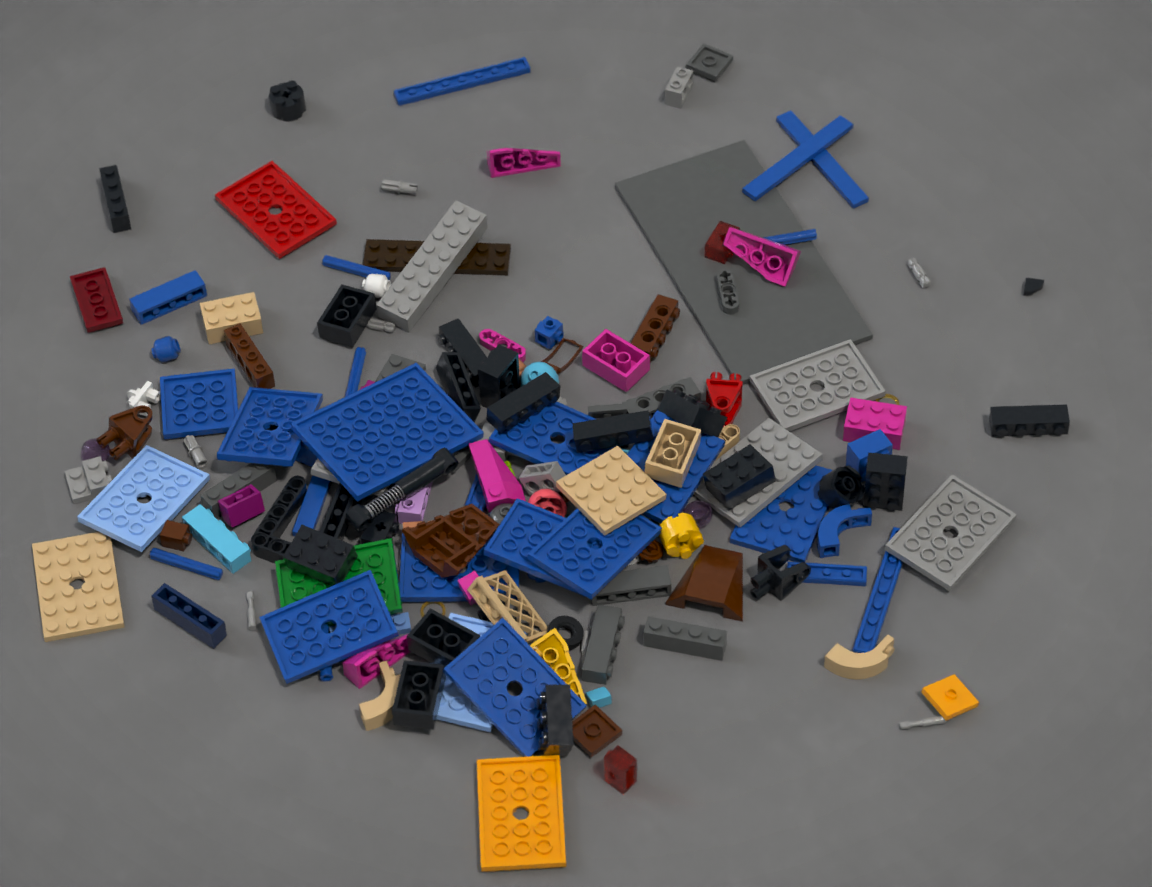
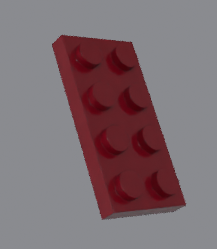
[70,267,123,333]

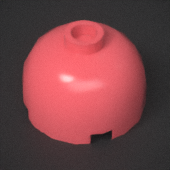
[528,489,567,517]

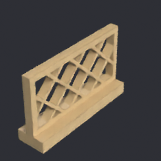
[467,570,548,643]

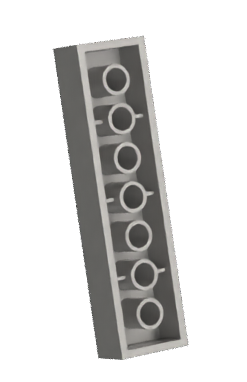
[376,200,488,332]

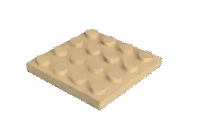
[556,446,667,536]

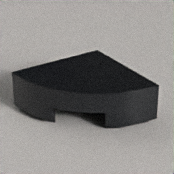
[1024,278,1044,296]

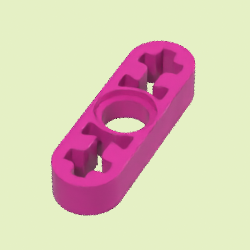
[479,329,526,362]

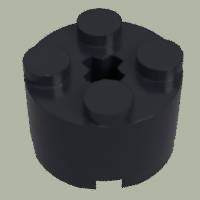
[269,80,306,122]
[818,466,865,509]

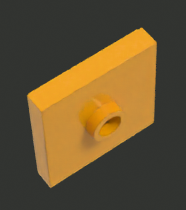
[921,674,979,721]

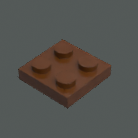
[572,705,622,758]

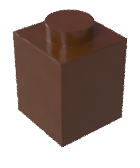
[160,520,192,552]

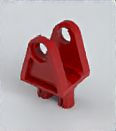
[706,372,743,427]

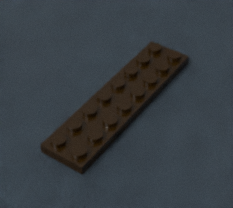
[363,239,511,276]

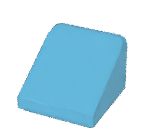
[585,686,612,708]

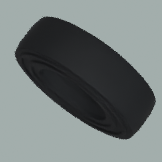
[547,615,584,650]

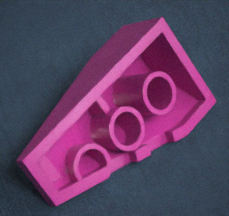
[487,148,561,178]
[723,227,801,287]
[468,439,526,512]
[342,633,411,689]

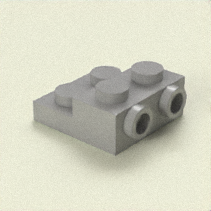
[64,456,112,504]

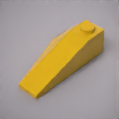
[530,628,587,705]

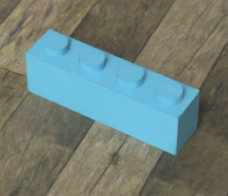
[182,504,251,574]

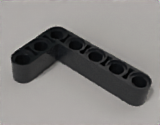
[251,476,307,564]

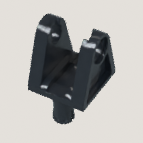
[750,545,811,601]

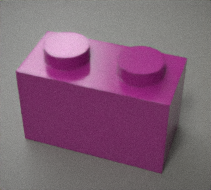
[218,484,265,527]

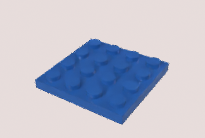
[160,368,238,439]

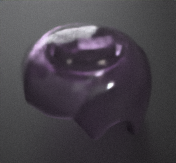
[81,438,110,462]
[683,500,713,528]

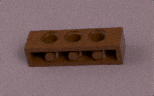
[631,294,680,363]
[224,323,275,389]

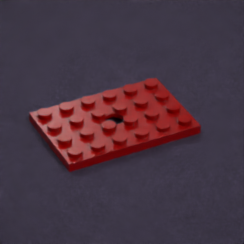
[215,161,337,259]

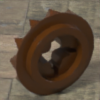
[638,539,663,563]

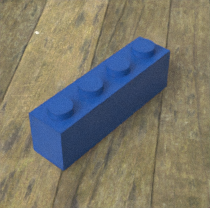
[129,270,207,325]

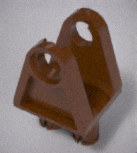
[96,405,152,460]

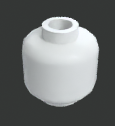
[362,274,391,298]

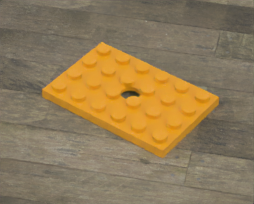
[477,755,566,872]

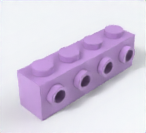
[395,481,433,524]

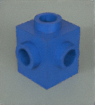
[535,316,564,350]

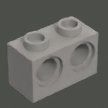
[665,67,693,109]
[519,461,566,496]

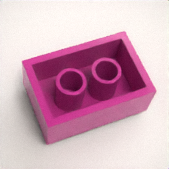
[582,329,650,392]
[843,397,907,450]

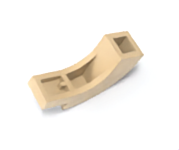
[824,635,895,679]
[359,661,400,731]

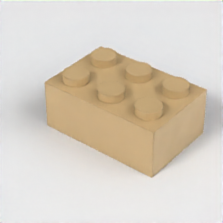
[200,292,263,344]
[645,419,701,488]

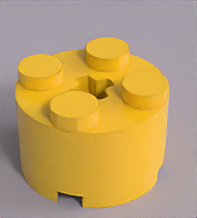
[659,513,704,559]

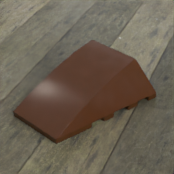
[402,504,500,578]
[665,545,743,622]

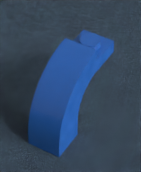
[817,504,872,558]

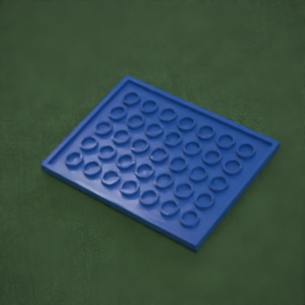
[291,363,484,501]

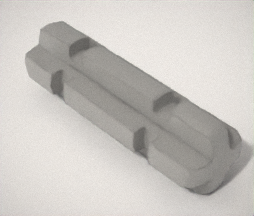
[908,258,931,288]
[365,319,395,333]

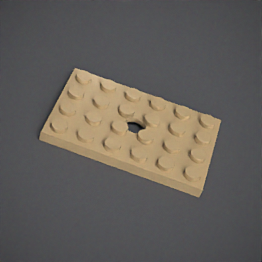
[32,532,125,642]

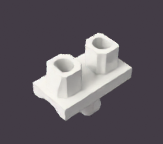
[127,381,161,416]

